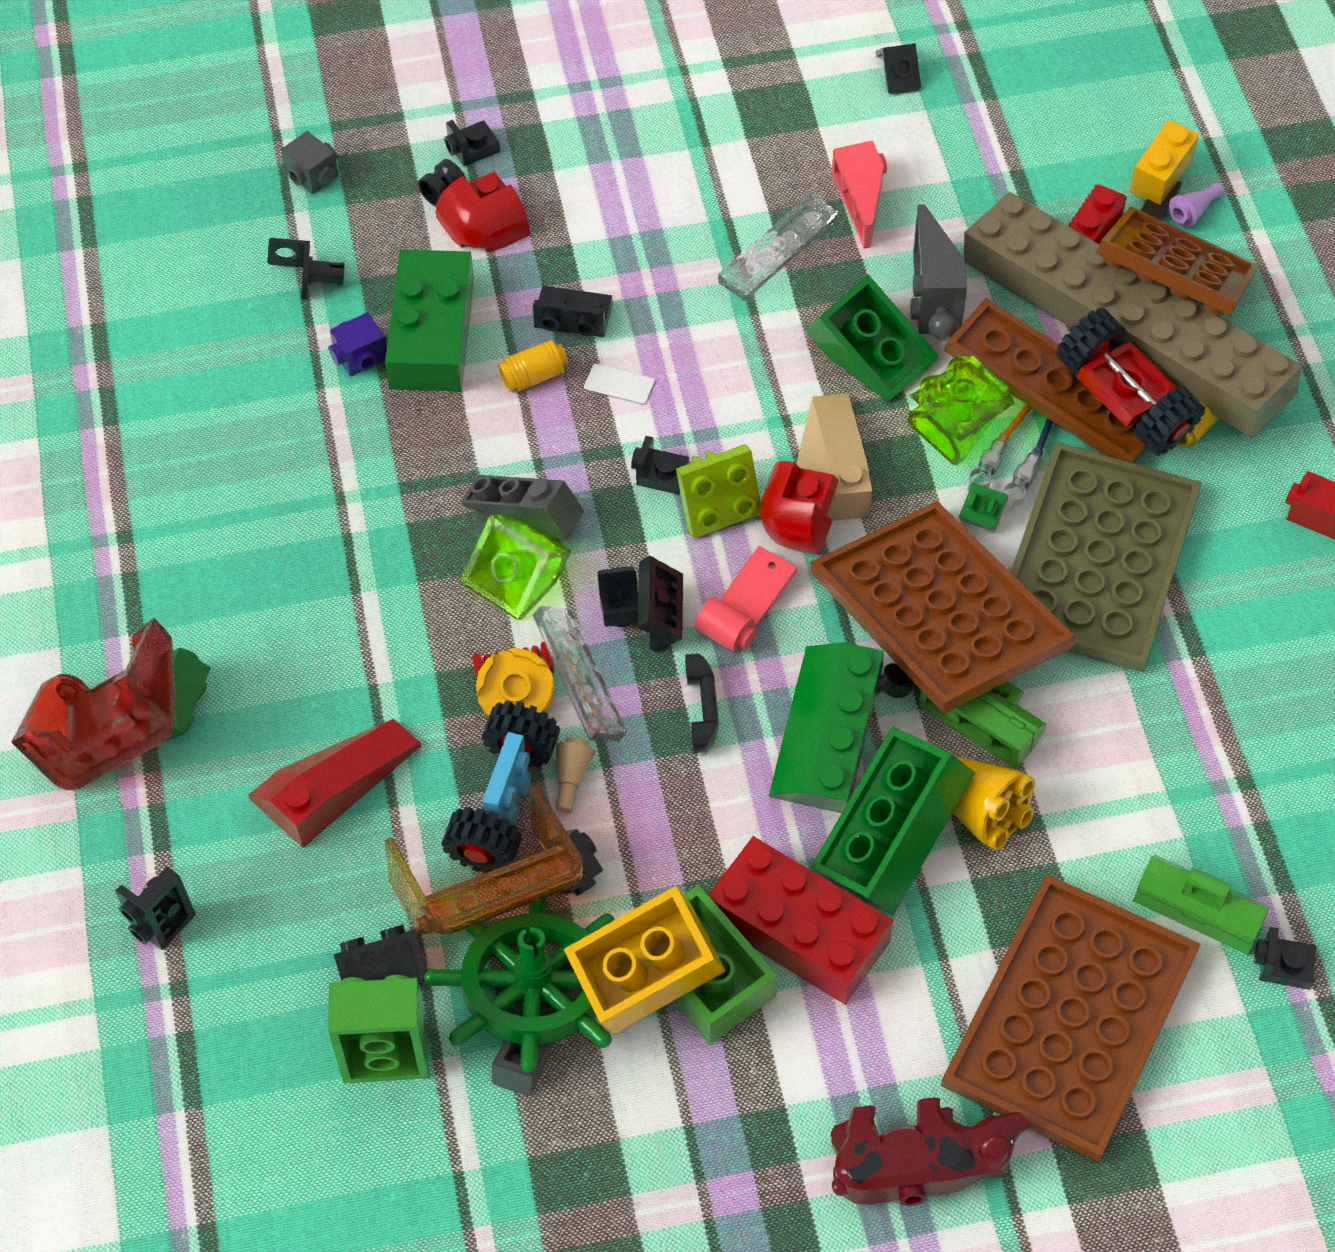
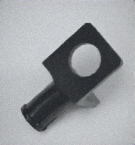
[267,238,345,299]

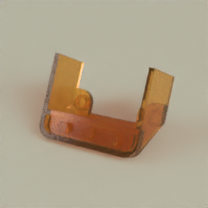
[385,784,583,935]

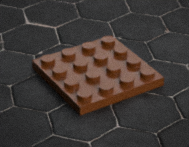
[1096,206,1260,315]

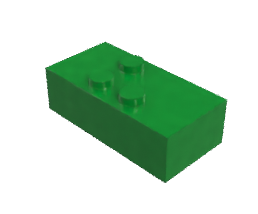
[385,249,474,392]

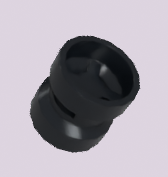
[418,159,466,207]

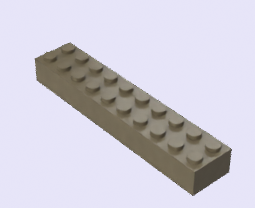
[964,192,1302,439]

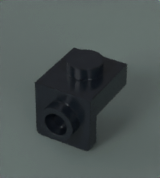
[597,566,638,627]
[554,829,604,896]

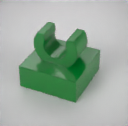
[959,482,1009,532]

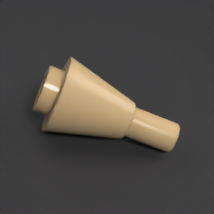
[556,737,595,813]

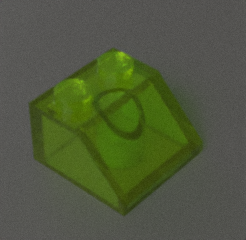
[459,513,572,620]

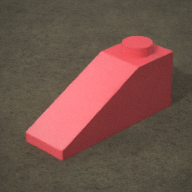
[832,140,887,249]

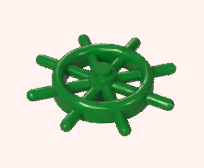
[424,889,615,1073]

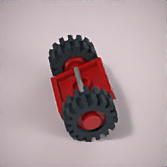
[1056,308,1205,456]

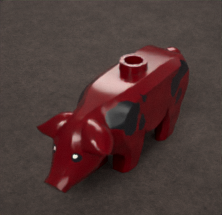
[831,1097,1031,1206]

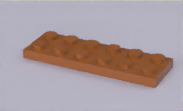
[944,298,1147,463]

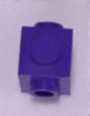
[328,312,387,376]

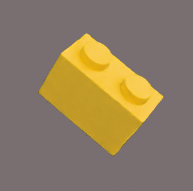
[1129,119,1199,205]

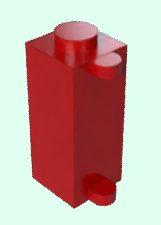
[1285,471,1335,539]

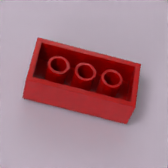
[708,836,893,1005]

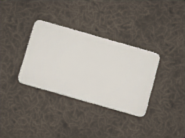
[584,364,655,404]

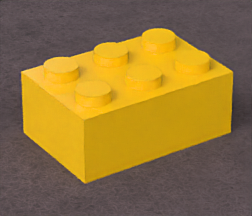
[564,886,726,1034]

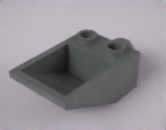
[910,204,967,340]

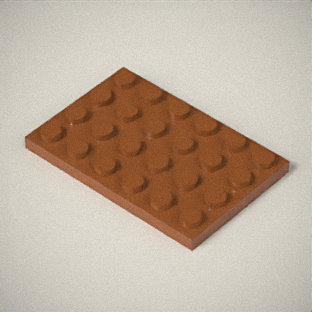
[811,501,1075,714]
[941,874,1201,1162]

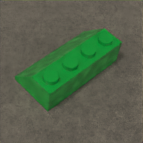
[769,642,884,813]
[810,727,975,916]

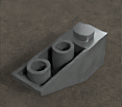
[461,475,584,539]

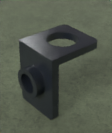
[875,43,921,94]

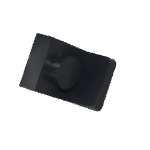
[444,120,500,166]
[631,436,689,495]
[1254,927,1316,990]

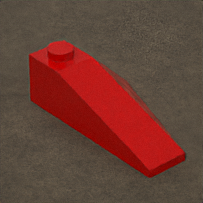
[248,719,421,848]

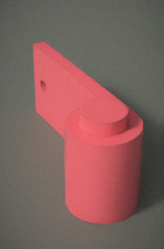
[694,546,798,653]

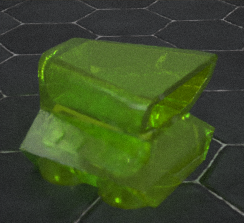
[908,355,1015,465]

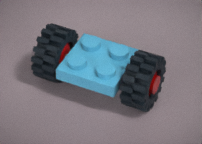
[441,701,560,874]

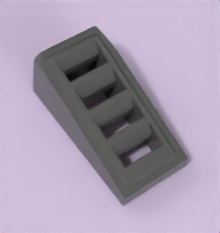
[492,1005,556,1096]

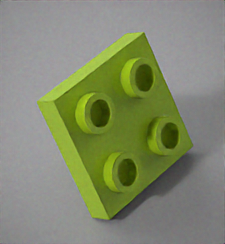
[676,444,761,538]

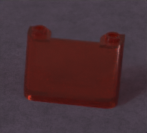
[11,618,178,791]

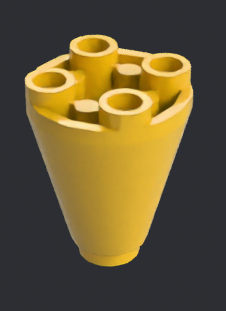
[953,755,1035,851]

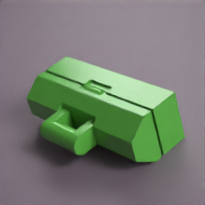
[919,681,1046,770]
[1133,854,1270,955]

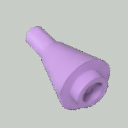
[1169,183,1224,228]

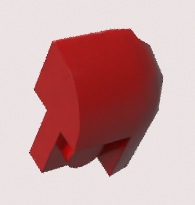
[435,171,531,253]
[759,461,839,555]

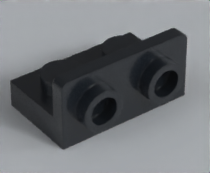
[533,285,613,337]
[637,556,683,652]
[115,867,196,950]
[333,924,427,981]

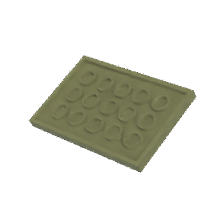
[1011,442,1202,672]

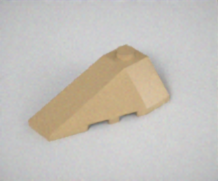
[797,393,872,521]

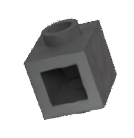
[281,131,339,194]

